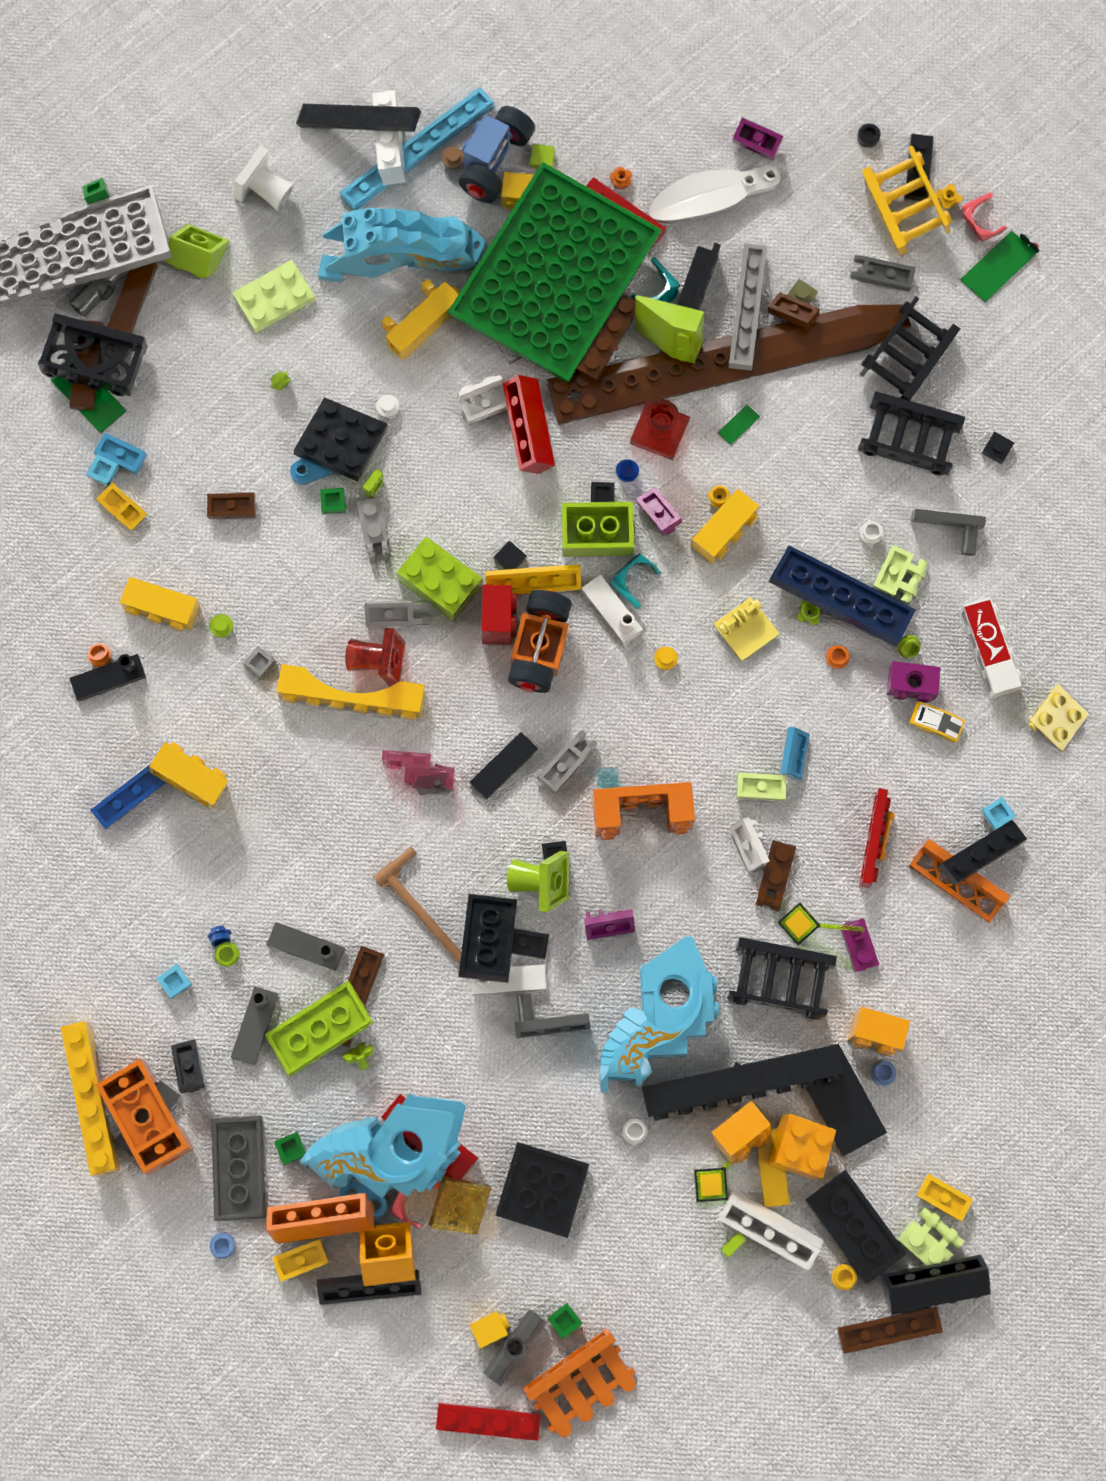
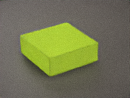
[530,144,555,169]
[363,469,385,499]
[721,1233,746,1258]

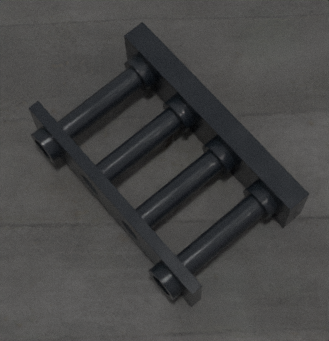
[859,296,961,401]
[858,391,966,476]
[727,937,837,1020]

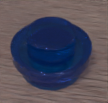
[616,459,639,483]

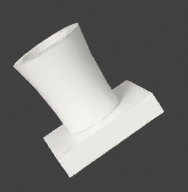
[234,145,294,211]

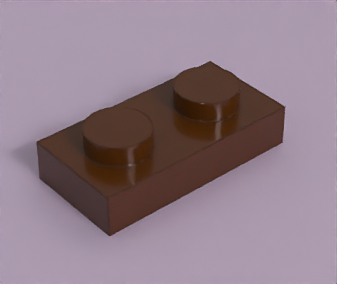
[768,292,820,330]
[207,492,255,519]

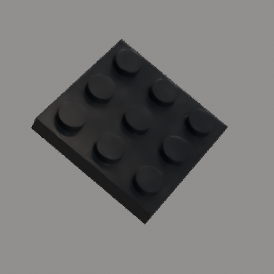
[294,397,388,482]
[495,1142,590,1238]

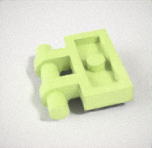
[872,545,928,605]
[897,1207,964,1265]

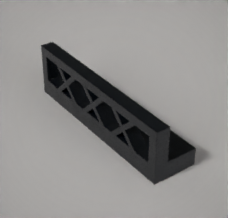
[677,242,721,310]

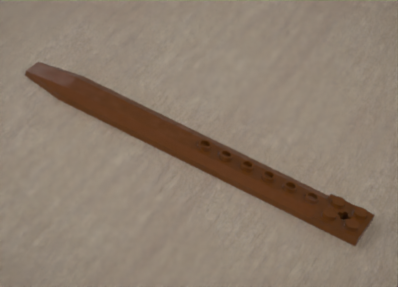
[547,304,911,425]

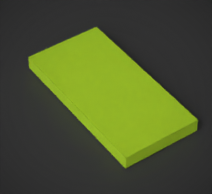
[264,981,374,1077]

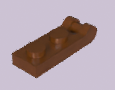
[755,840,796,912]

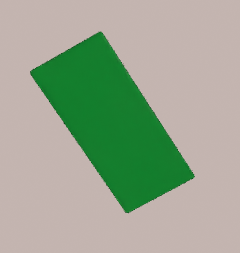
[717,405,760,445]

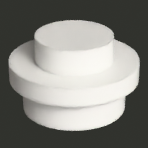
[376,395,399,418]
[860,521,884,545]
[622,1118,647,1144]

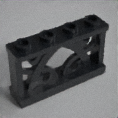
[38,313,148,396]

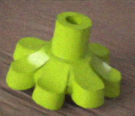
[342,1043,374,1070]

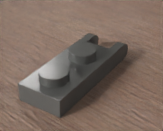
[850,255,916,292]

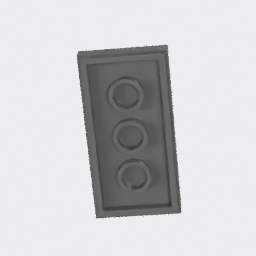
[211,1116,266,1221]

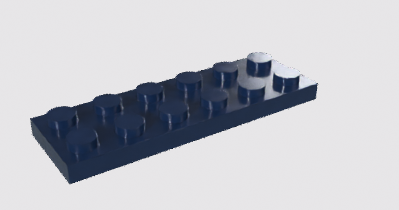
[769,545,916,647]

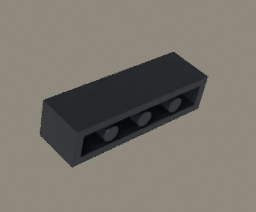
[882,1254,991,1315]

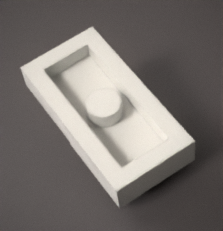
[730,817,769,872]

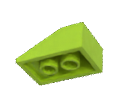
[635,295,704,363]

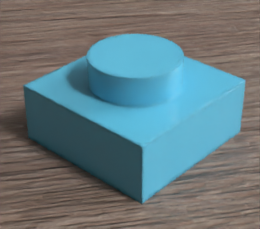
[318,255,343,283]
[86,454,120,487]
[981,797,1016,831]
[157,964,192,999]

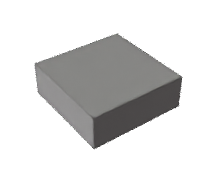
[243,646,277,680]

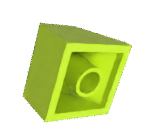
[164,224,230,278]

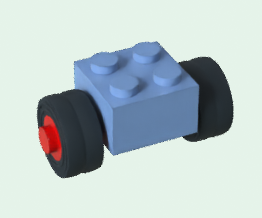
[459,106,535,203]

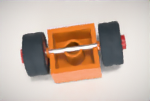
[508,590,572,693]

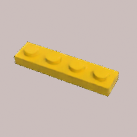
[485,564,581,594]

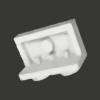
[458,375,507,425]

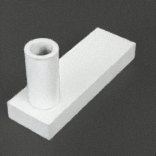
[581,575,643,646]
[471,964,547,995]

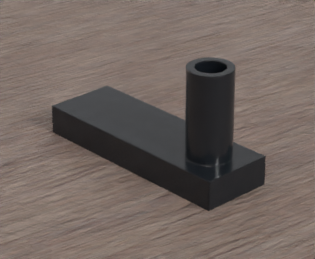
[69,654,147,702]

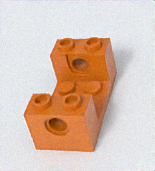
[592,782,695,840]
[95,1059,194,1175]

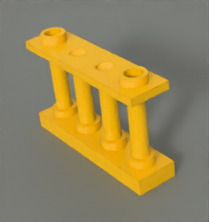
[862,146,952,256]

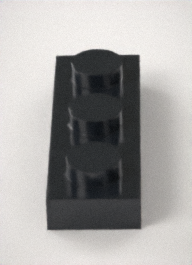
[904,133,934,201]

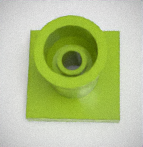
[507,851,569,912]

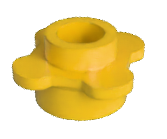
[935,184,962,209]

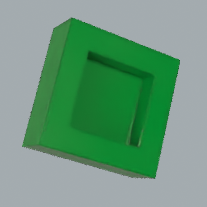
[82,177,109,204]
[320,488,346,515]
[274,1132,306,1165]
[547,1303,583,1339]

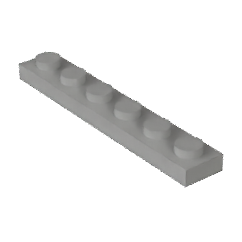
[728,243,767,371]

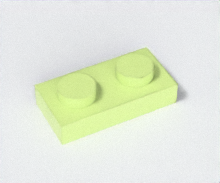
[736,773,787,801]

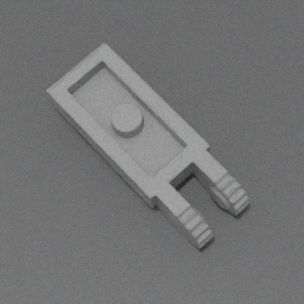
[356,497,390,563]
[365,600,433,627]
[537,730,598,794]

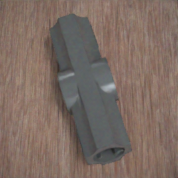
[69,271,129,317]
[483,1309,547,1387]

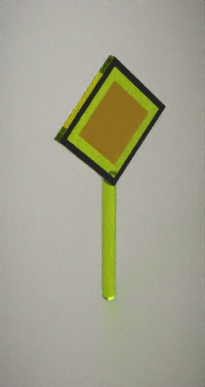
[778,902,865,945]
[694,1161,731,1202]

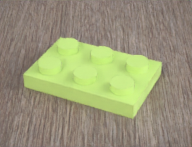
[232,260,316,333]

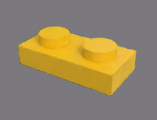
[916,1174,973,1222]
[272,1239,329,1282]

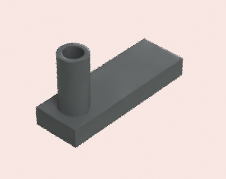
[911,509,986,556]
[267,922,345,971]
[230,986,279,1066]
[515,993,590,1039]

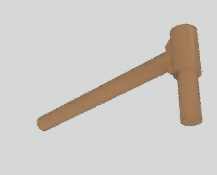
[373,847,461,964]

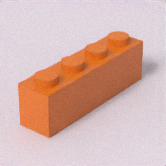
[267,1193,374,1244]

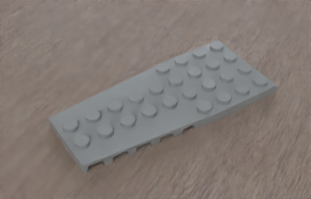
[0,185,172,303]

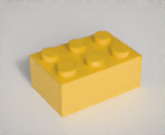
[149,742,229,810]

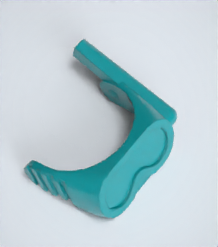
[631,257,680,303]
[611,553,661,609]

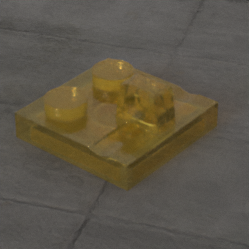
[428,1177,492,1235]

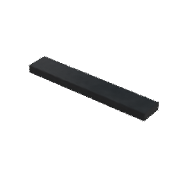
[296,103,421,132]

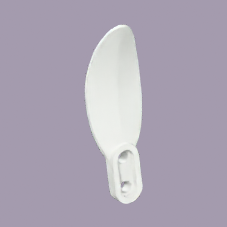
[649,166,781,222]

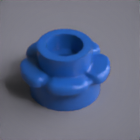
[207,926,232,947]

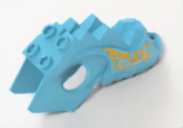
[322,207,488,278]
[599,936,719,1093]
[300,1093,467,1198]

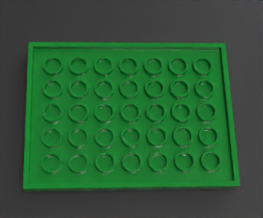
[448,162,662,383]

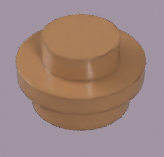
[442,147,464,170]

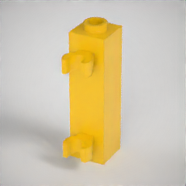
[381,279,460,360]

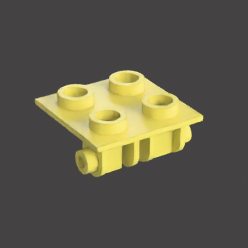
[713,597,780,661]
[1028,684,1089,751]

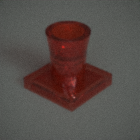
[630,399,690,460]
[345,628,406,687]

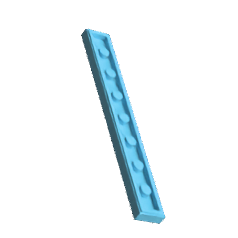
[339,87,495,211]

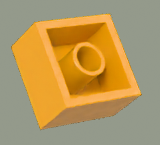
[848,1007,910,1057]
[712,1101,771,1165]
[767,1114,836,1180]
[360,1221,415,1286]

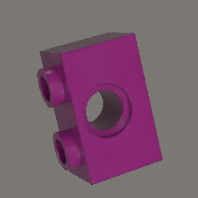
[732,117,783,161]
[887,661,941,703]

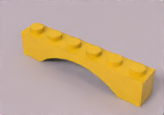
[277,664,426,720]
[60,1021,121,1176]

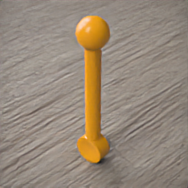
[877,811,895,861]

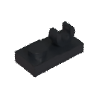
[171,1039,205,1094]

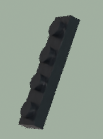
[939,820,1027,886]
[317,1269,421,1305]

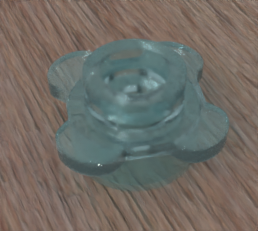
[595,767,621,789]

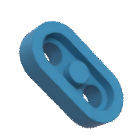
[290,459,334,485]
[339,1181,388,1218]

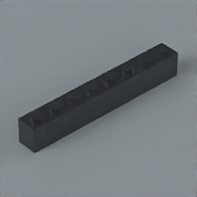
[642,1044,845,1121]

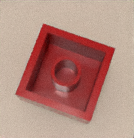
[481,585,517,645]

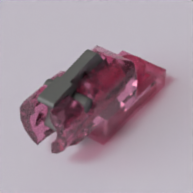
[382,750,455,795]

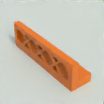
[909,839,1010,923]

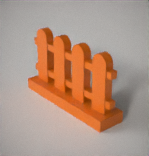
[522,1328,636,1437]

